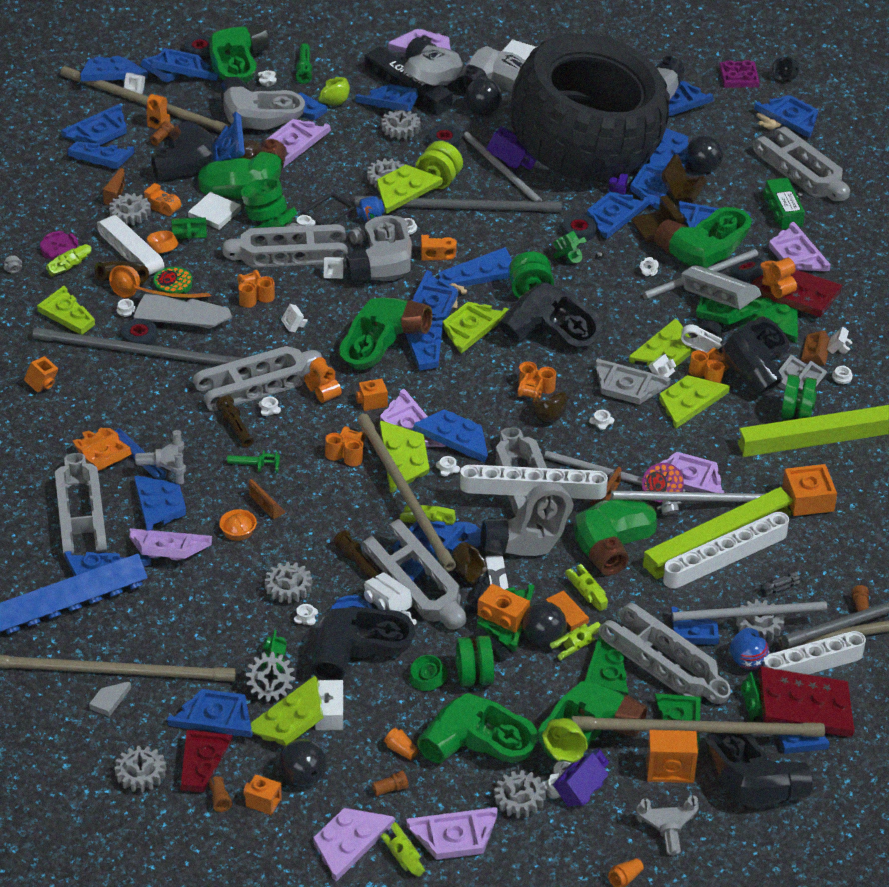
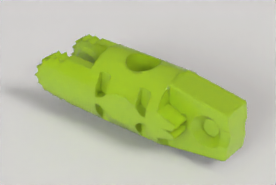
[45,244,92,276]
[400,505,456,525]
[565,564,608,611]
[549,622,600,661]
[380,822,425,877]

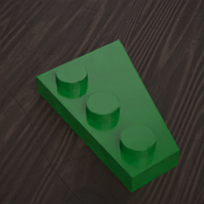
[585,634,629,696]
[654,693,701,755]

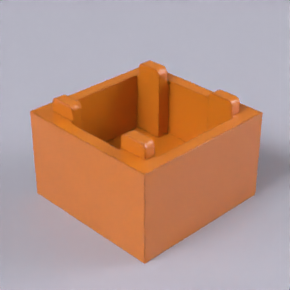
[782,464,837,516]
[646,730,698,783]

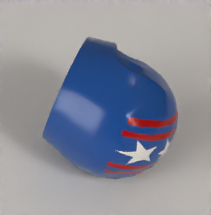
[730,627,769,670]

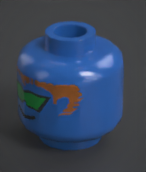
[356,196,385,223]

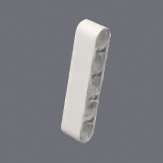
[97,215,164,276]
[764,631,866,674]

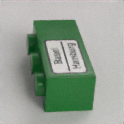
[763,178,805,229]

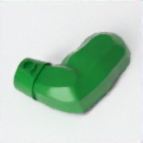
[417,693,537,764]

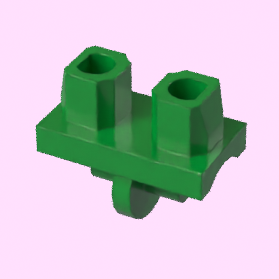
[172,217,207,239]
[552,230,587,264]

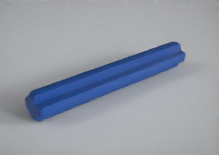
[114,428,167,480]

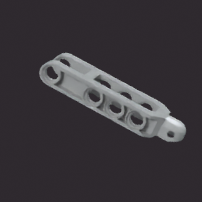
[753,127,850,201]
[222,224,348,268]
[193,346,322,411]
[495,428,547,517]
[55,453,107,557]
[362,519,466,629]
[599,603,731,704]

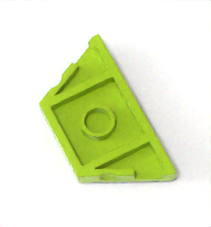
[376,165,443,214]
[443,302,509,353]
[629,318,696,368]
[659,375,730,428]
[379,421,429,492]
[251,676,324,745]

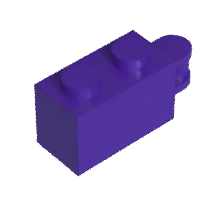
[486,126,537,169]
[553,748,609,807]

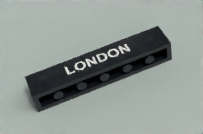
[364,46,453,116]

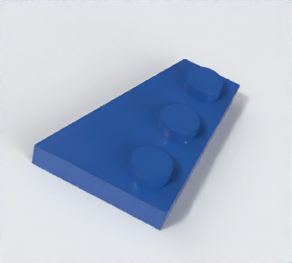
[68,141,134,169]

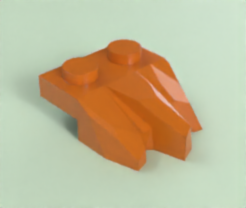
[72,428,132,471]

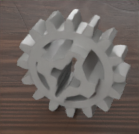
[381,109,421,140]
[367,158,405,188]
[109,193,151,225]
[265,562,312,603]
[736,599,784,640]
[245,652,295,701]
[115,746,166,792]
[494,770,546,818]

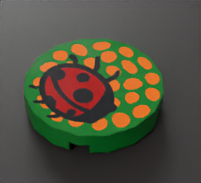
[154,267,193,297]

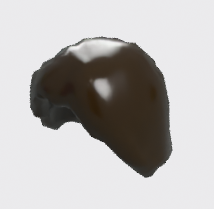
[532,392,570,423]
[451,541,488,585]

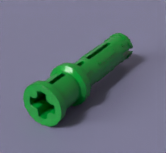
[296,43,312,84]

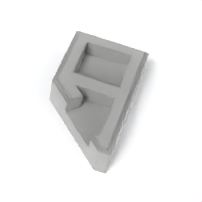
[89,682,131,717]

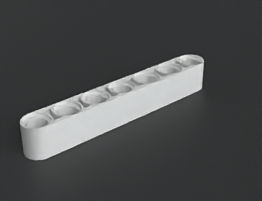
[460,465,608,499]
[663,512,789,588]

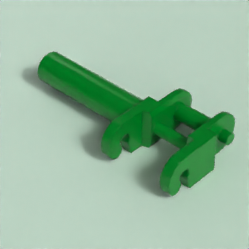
[227,450,280,473]

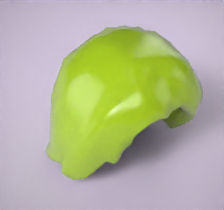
[318,77,350,106]
[542,718,588,763]

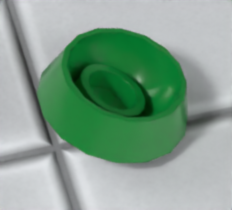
[409,655,448,691]

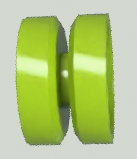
[416,141,463,189]

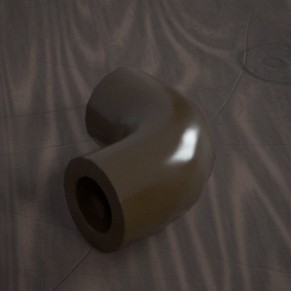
[94,261,149,284]

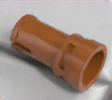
[149,121,174,146]
[851,585,869,612]
[372,770,409,797]
[209,776,232,812]

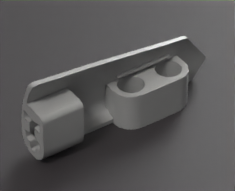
[134,292,232,329]

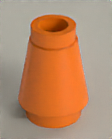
[384,728,419,760]
[608,858,644,887]

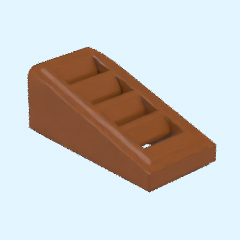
[103,168,125,206]

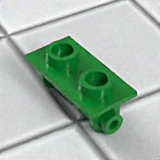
[260,630,287,676]
[741,672,763,721]

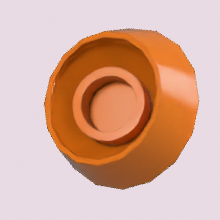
[146,231,178,254]
[109,265,140,298]
[219,509,257,541]

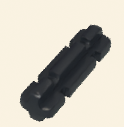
[760,572,801,596]
[469,576,489,613]
[473,628,510,662]

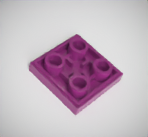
[719,60,759,88]

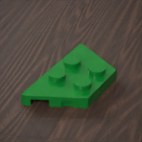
[696,296,766,325]
[739,297,798,343]
[477,584,535,652]

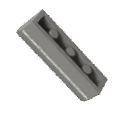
[681,266,762,310]

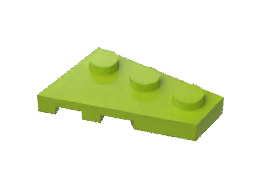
[37,286,95,335]

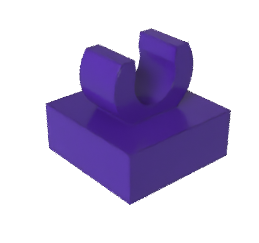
[608,173,628,195]

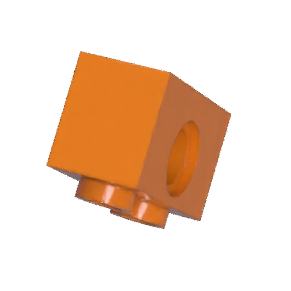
[477,584,530,633]

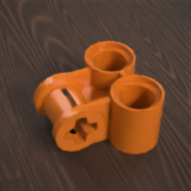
[760,257,797,298]
[237,270,275,308]
[688,347,730,383]
[304,357,342,403]
[518,362,556,399]
[325,426,366,466]

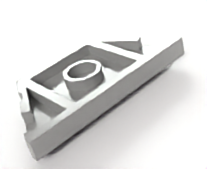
[596,358,671,405]

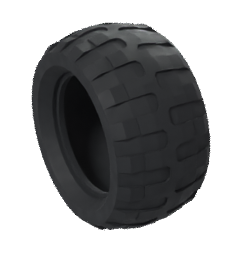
[511,33,670,181]

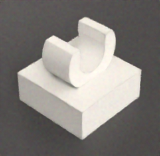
[124,73,145,94]
[324,257,344,279]
[281,304,308,332]
[827,327,852,354]
[648,354,676,377]

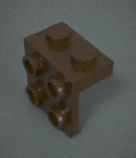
[662,155,707,205]
[632,195,684,243]

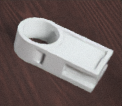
[681,325,722,353]

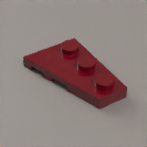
[180,730,233,793]

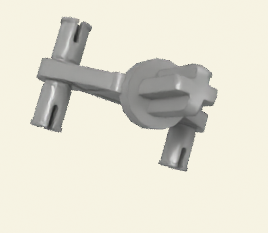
[135,430,186,484]
[636,795,698,856]

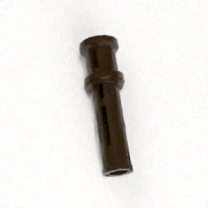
[216,395,254,448]
[333,530,382,579]

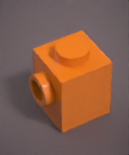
[24,356,58,393]
[356,379,388,411]
[243,774,282,815]

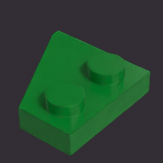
[252,207,298,228]

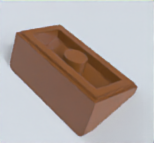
[801,330,830,366]
[590,467,622,505]
[249,479,286,519]

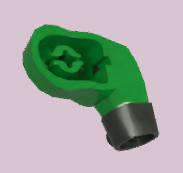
[209,24,269,83]

